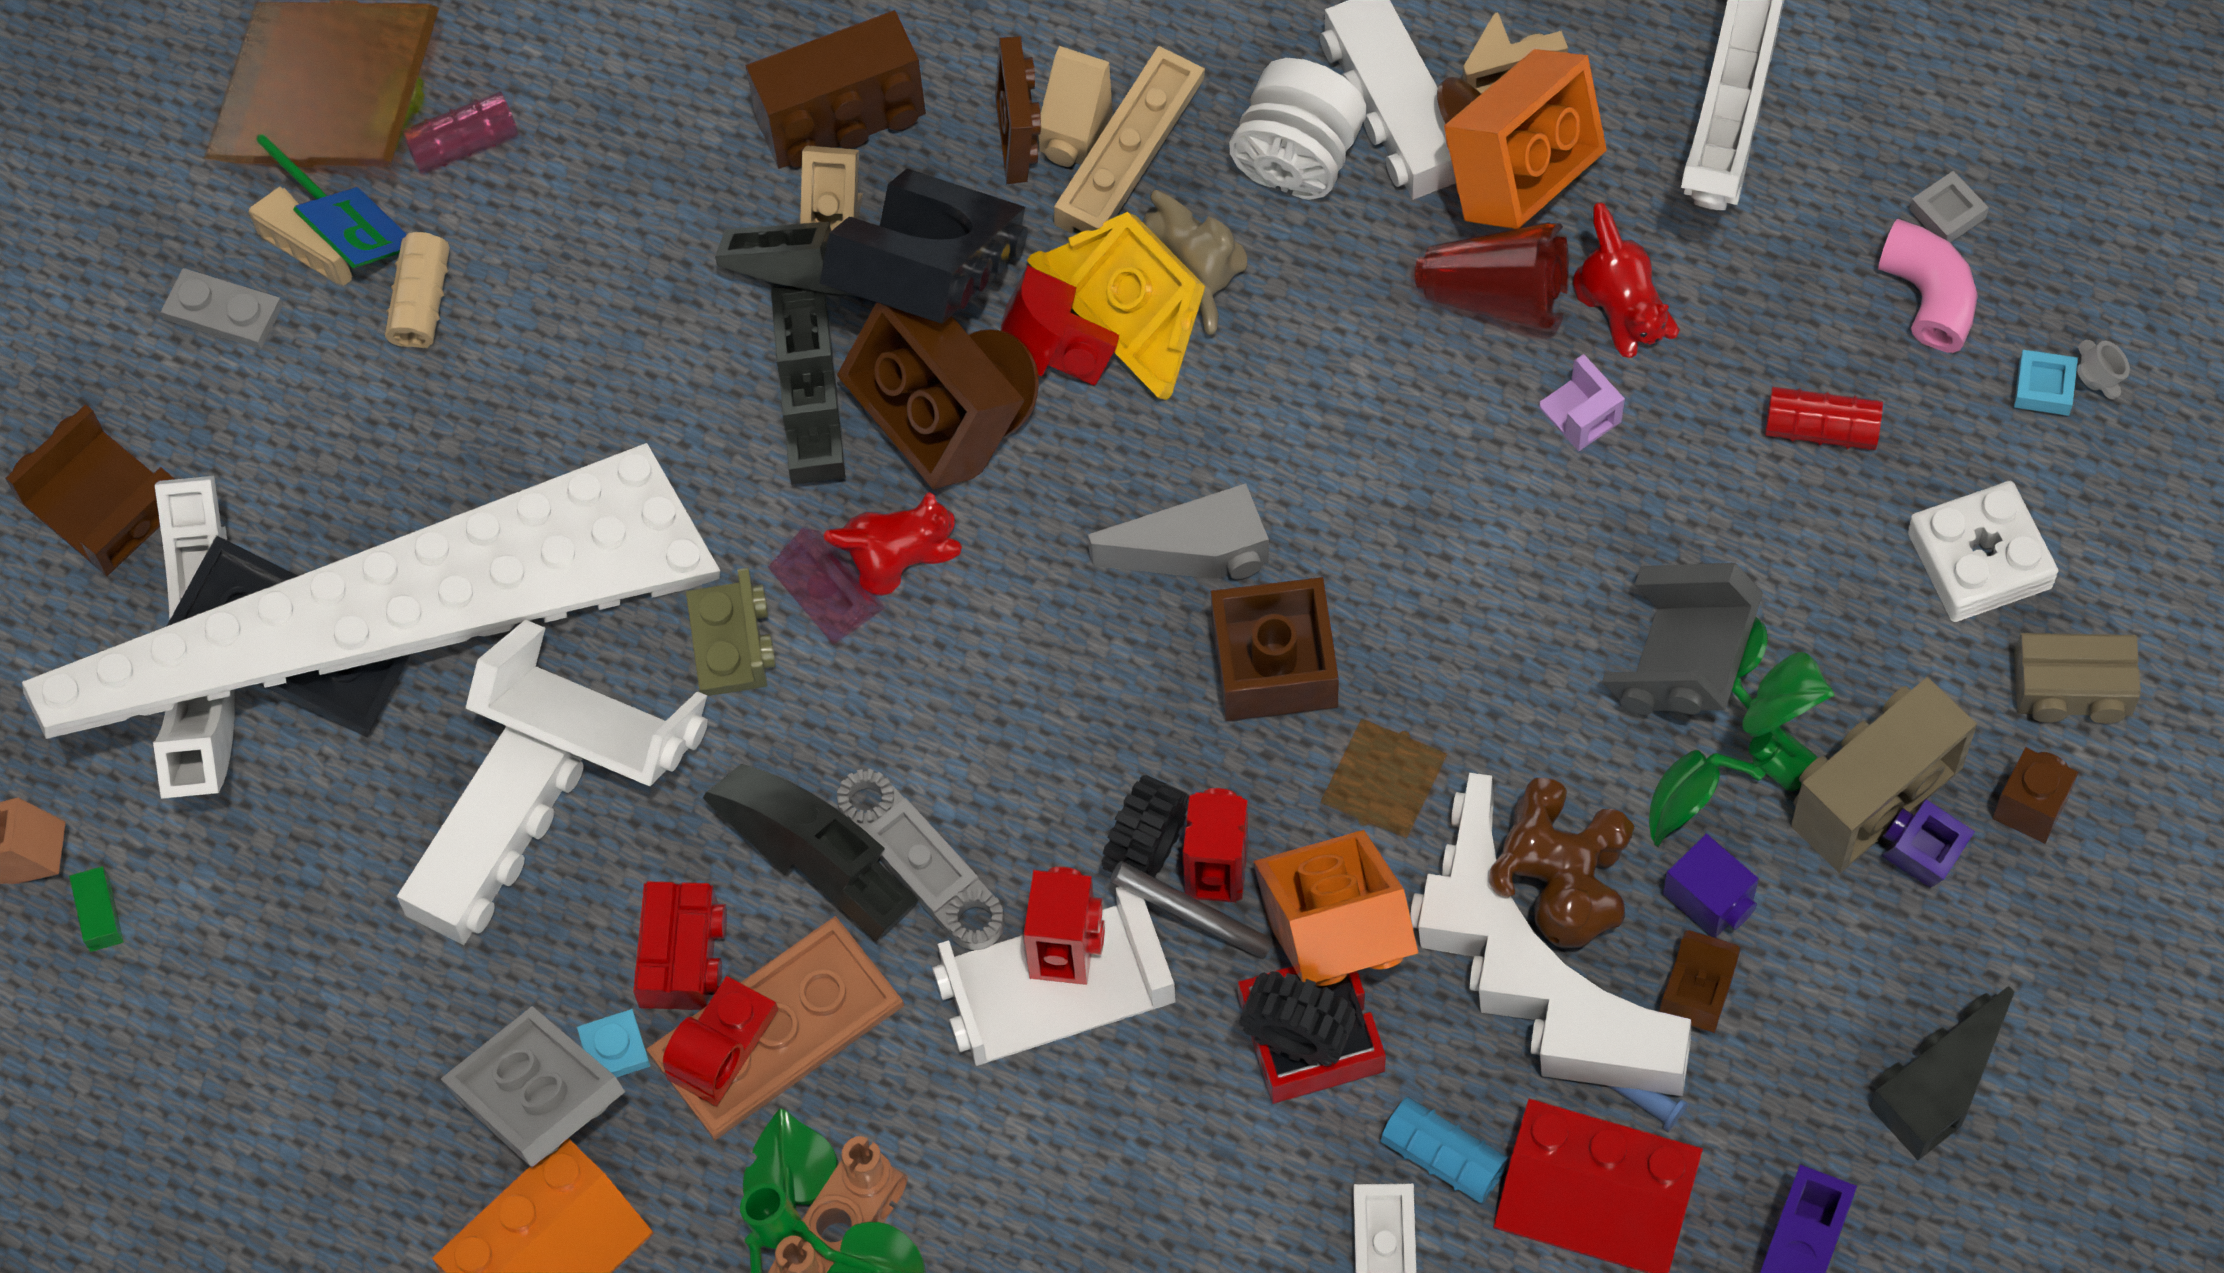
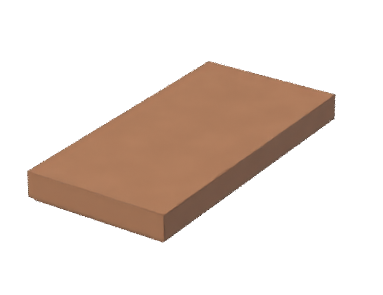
[646,916,904,1141]

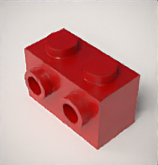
[1024,866,1105,985]

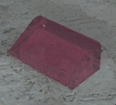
[768,527,886,645]

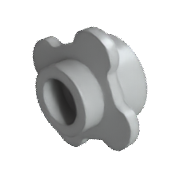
[2077,340,2130,399]

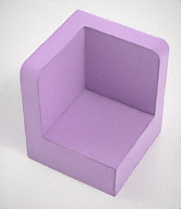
[1539,354,1625,452]

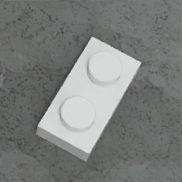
[1353,1184,1416,1273]

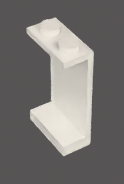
[466,619,708,786]
[932,886,1175,1066]

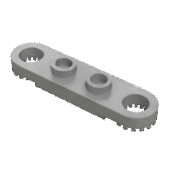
[837,769,1005,950]

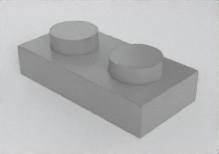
[160,268,283,350]

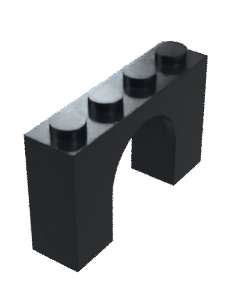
[819,168,1028,324]

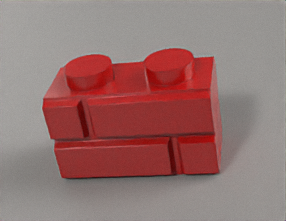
[1183,788,1248,903]
[633,881,727,1010]

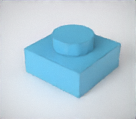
[2014,350,2078,416]
[577,1009,650,1078]

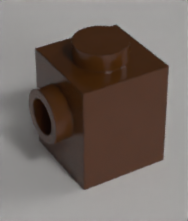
[1993,747,2079,844]

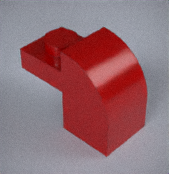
[1001,265,1120,386]

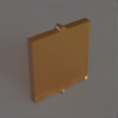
[1321,718,1447,839]

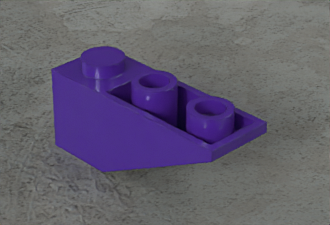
[1760,1164,1857,1273]

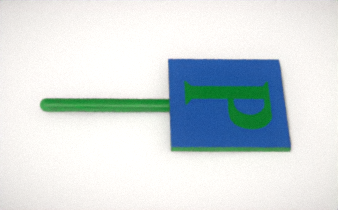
[256,134,407,269]

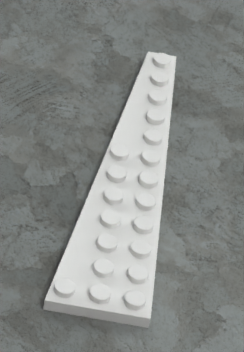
[22,443,720,739]

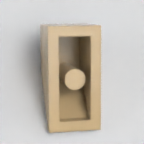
[1038,46,1113,167]

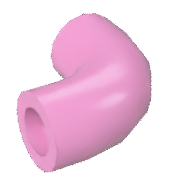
[1879,219,1978,353]

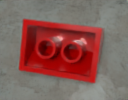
[1494,1098,1703,1273]

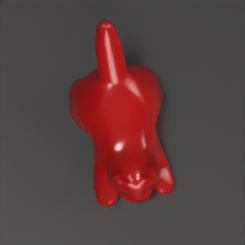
[1573,202,1680,358]
[823,492,962,596]

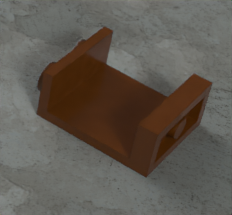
[5,404,175,576]

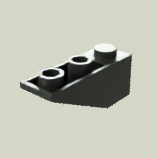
[1870,986,2015,1161]

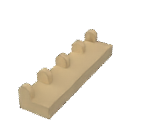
[1054,46,1205,233]

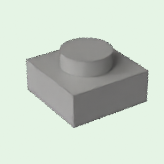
[1909,171,1989,242]

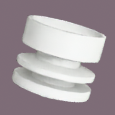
[1229,58,1367,200]

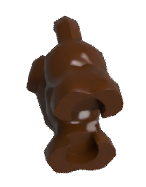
[1489,778,1634,948]

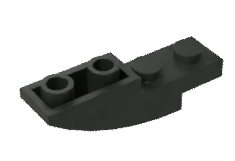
[703,764,919,942]

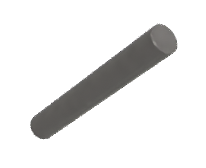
[1110,861,1273,959]

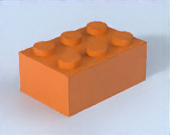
[1444,49,1607,229]
[1253,830,1418,986]

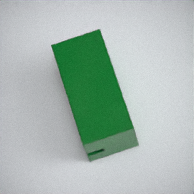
[69,866,124,952]

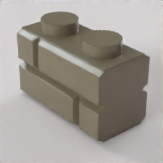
[2014,633,2141,724]

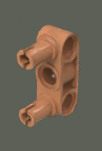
[768,1136,908,1273]

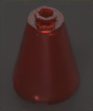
[1415,222,1569,332]

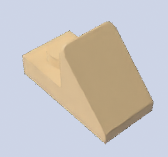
[1462,12,1568,94]
[800,146,863,231]

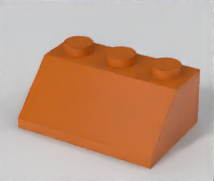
[432,1138,654,1273]

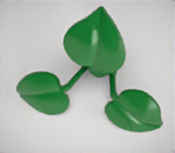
[1649,617,1835,848]
[740,1109,926,1273]

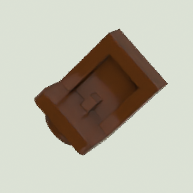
[1659,930,1741,1033]

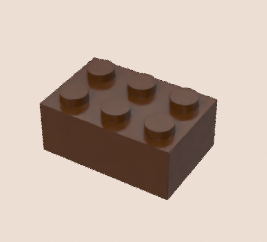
[745,10,926,169]
[837,302,1024,490]

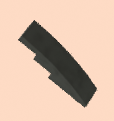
[715,222,856,296]
[771,286,846,485]

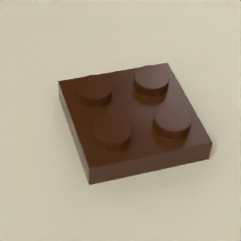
[995,36,1041,185]

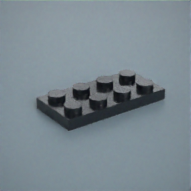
[166,535,411,737]

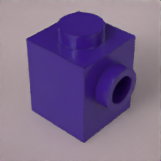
[1882,799,1975,888]
[1663,833,1759,938]

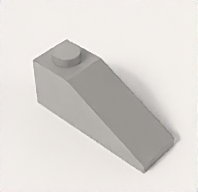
[1088,483,1269,579]

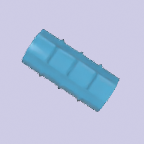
[1380,1097,1509,1204]

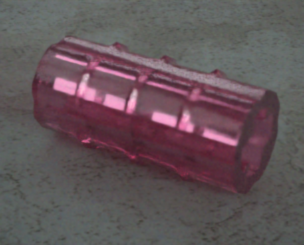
[402,91,519,174]

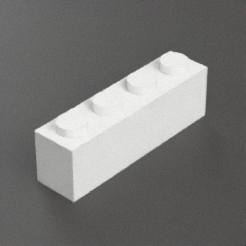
[1319,0,1456,200]
[397,726,583,945]

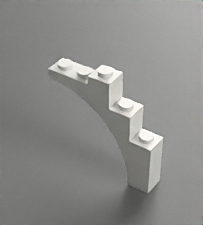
[1681,0,1784,210]
[1410,773,1691,1096]

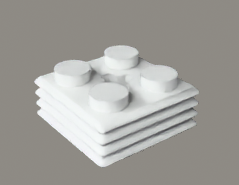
[1908,481,2058,622]

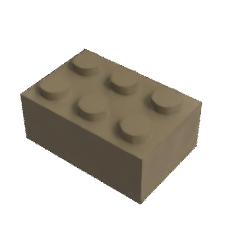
[1791,677,1977,874]

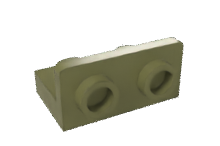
[686,567,776,696]

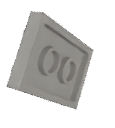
[441,1006,625,1168]

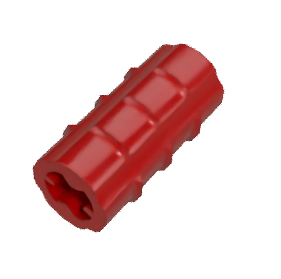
[1765,387,1883,450]

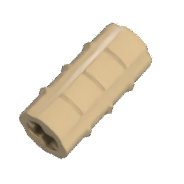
[385,232,450,348]

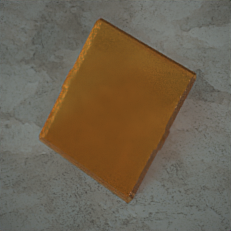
[204,0,439,167]

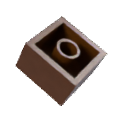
[1211,577,1339,721]

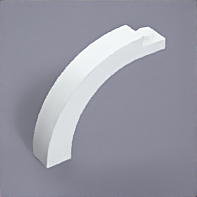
[153,476,235,799]

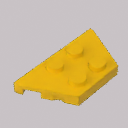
[1026,212,1205,400]

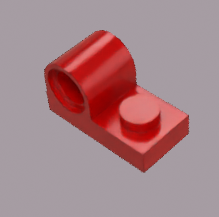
[663,976,778,1107]

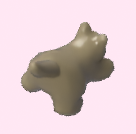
[1143,190,1247,335]

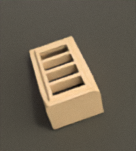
[248,186,352,286]

